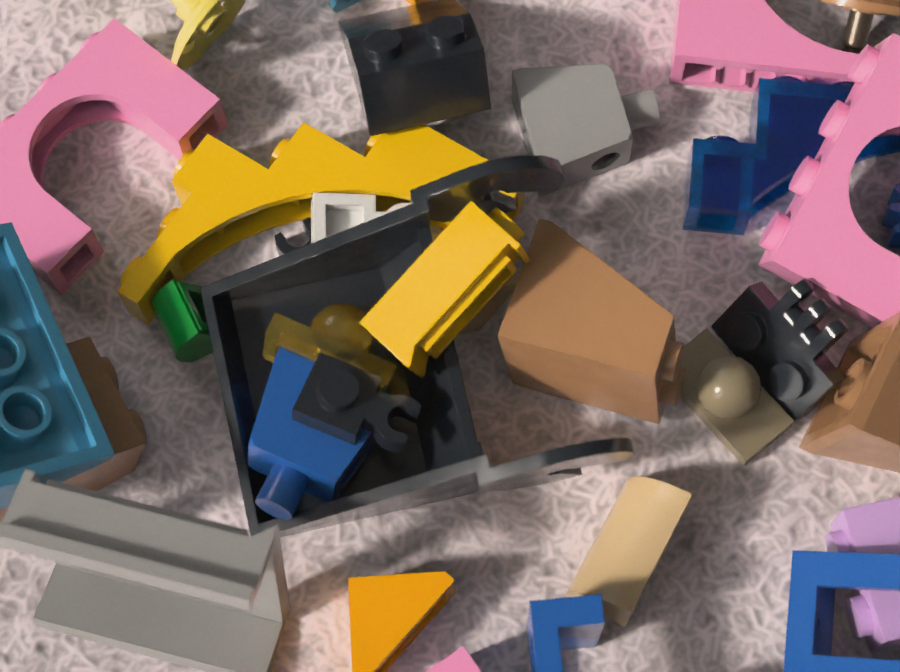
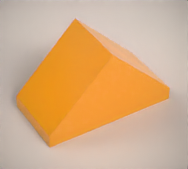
[348,571,456,672]

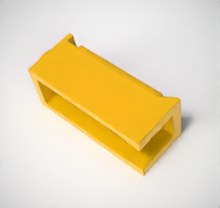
[359,201,530,378]

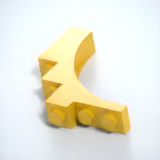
[117,122,525,325]

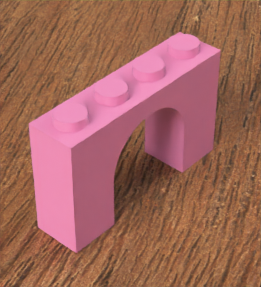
[0,18,228,296]
[758,33,900,328]

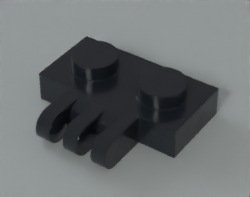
[711,278,850,422]

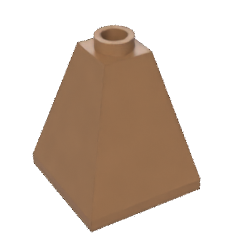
[799,312,900,473]

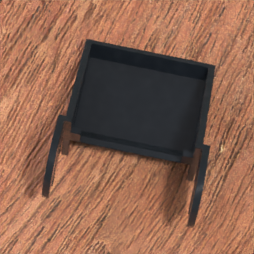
[200,155,635,537]

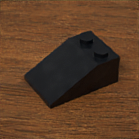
[338,0,491,136]

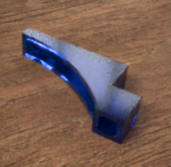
[682,76,900,235]

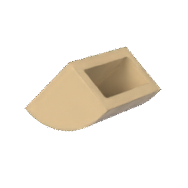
[566,476,692,628]

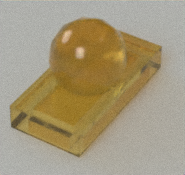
[263,302,397,393]

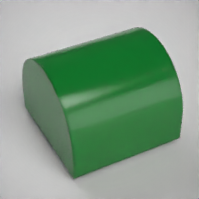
[151,280,213,362]

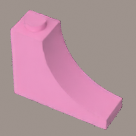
[669,0,859,102]

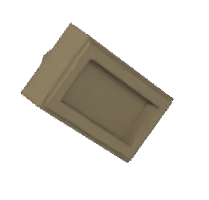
[680,328,794,466]

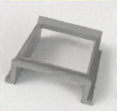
[0,469,290,672]

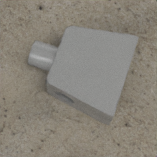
[511,63,660,197]

